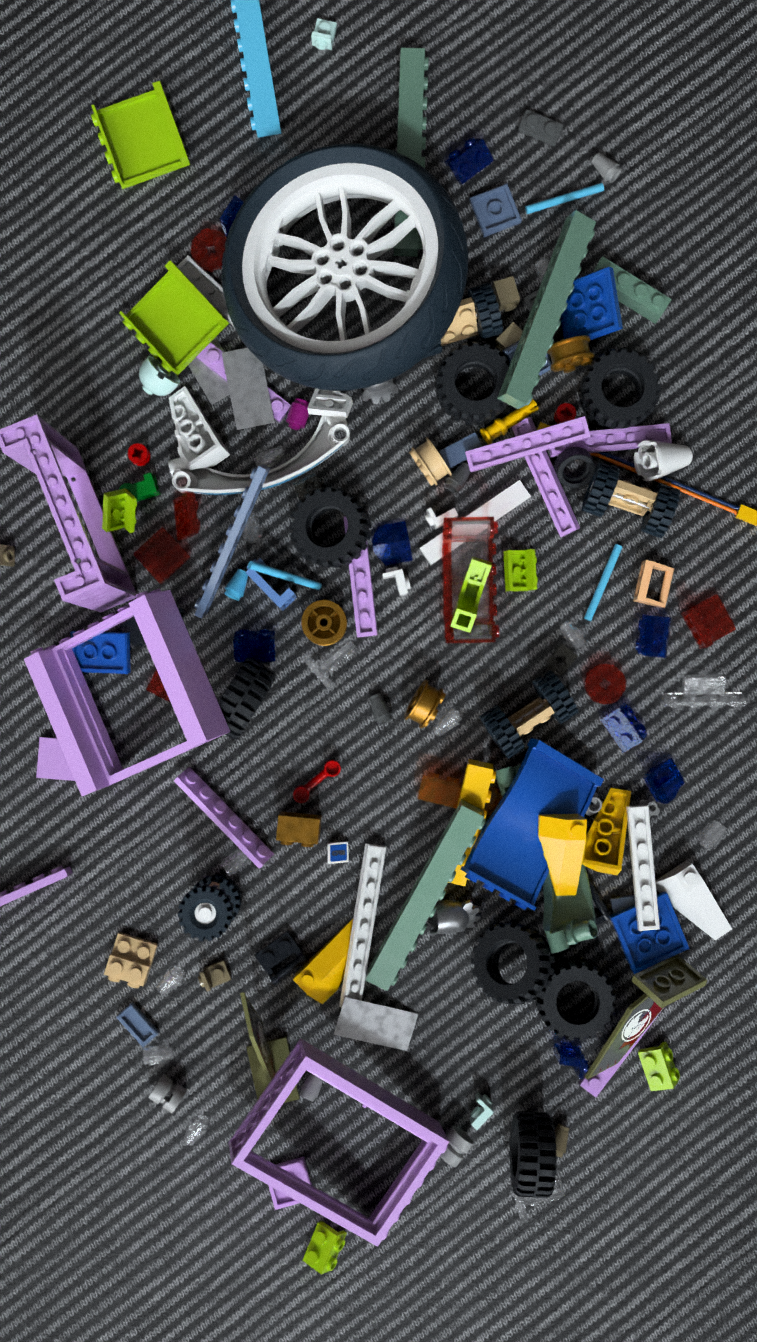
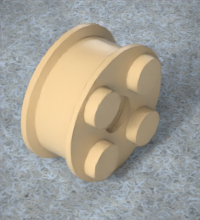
[409,437,452,486]

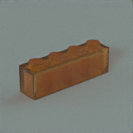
[417,771,502,817]

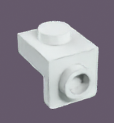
[425,507,458,529]
[382,567,411,596]

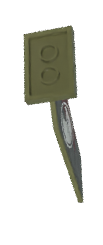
[585,954,707,1080]
[240,992,300,1103]

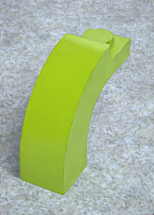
[451,556,492,633]

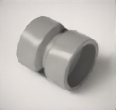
[148,1074,187,1113]
[440,1125,474,1167]

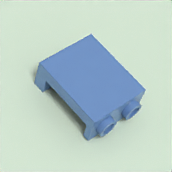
[245,558,297,611]

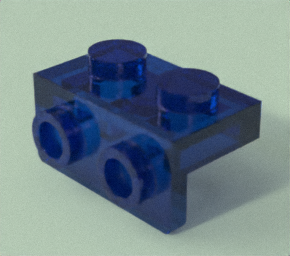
[444,137,494,184]
[635,614,672,658]
[233,629,276,662]
[600,702,647,753]
[554,1042,588,1079]

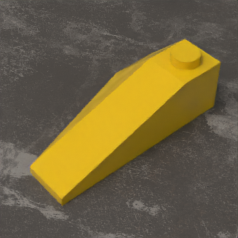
[582,788,631,875]
[538,814,587,896]
[293,918,353,1004]

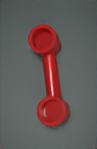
[293,760,341,803]

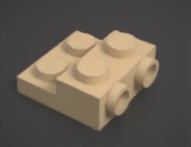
[104,932,158,988]

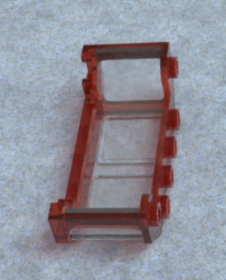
[442,517,499,643]

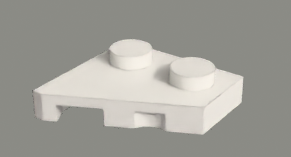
[307,388,353,418]

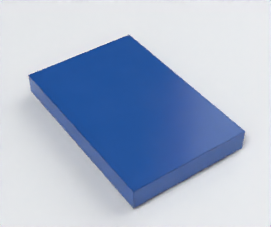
[70,631,131,674]

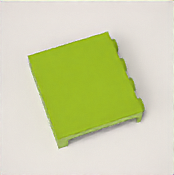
[91,81,190,189]
[119,260,229,375]

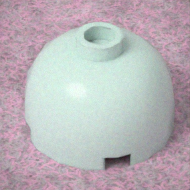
[139,355,180,396]

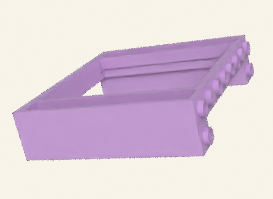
[0,415,137,612]
[24,589,230,796]

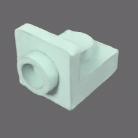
[311,18,337,50]
[470,1092,494,1130]

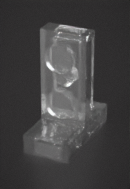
[302,640,356,691]
[509,1175,565,1224]

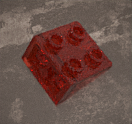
[681,594,736,649]

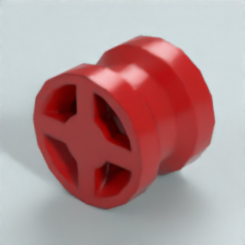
[554,403,576,424]
[128,443,151,466]

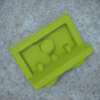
[102,488,137,533]
[503,549,538,592]
[638,1042,680,1091]
[302,1221,347,1275]

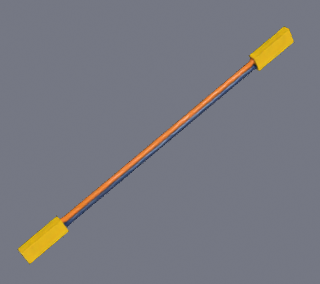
[537,422,757,526]

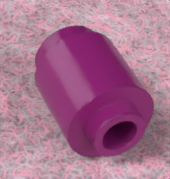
[286,398,309,431]

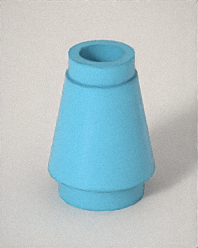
[224,569,248,601]

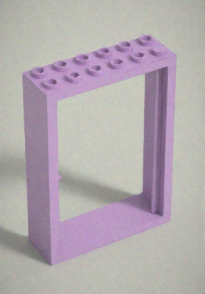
[228,1038,449,1247]

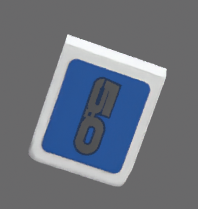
[327,841,349,864]

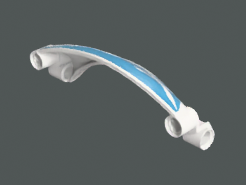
[168,416,350,495]

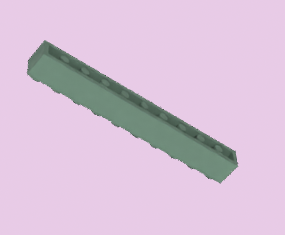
[393,48,429,257]
[497,210,596,409]
[365,799,486,991]

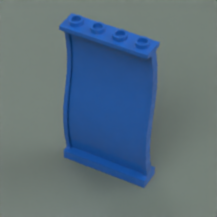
[460,738,604,911]

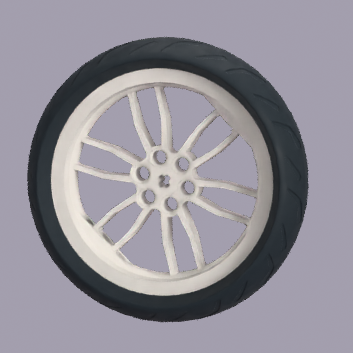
[222,143,468,391]

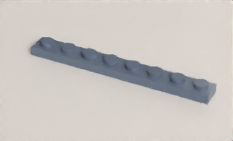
[194,464,270,619]

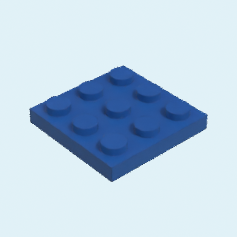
[560,267,623,340]
[609,891,689,974]

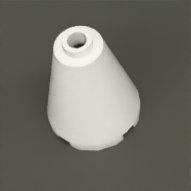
[634,440,693,481]

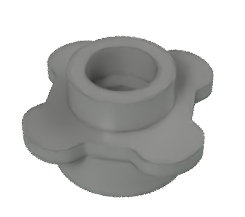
[585,792,603,816]
[639,796,660,818]

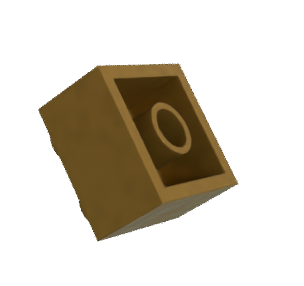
[276,811,322,847]

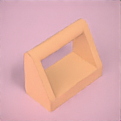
[633,560,674,608]

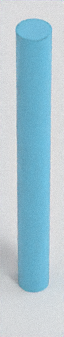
[525,183,604,214]
[584,544,622,621]
[248,561,322,590]

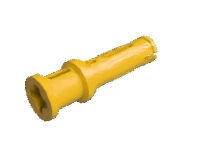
[480,399,539,445]

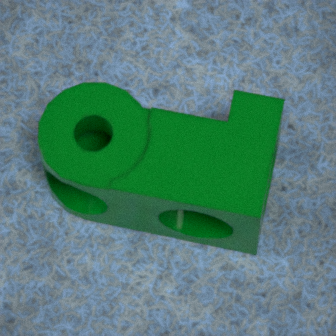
[119,473,161,502]

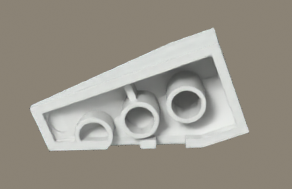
[169,386,230,470]
[655,861,732,940]

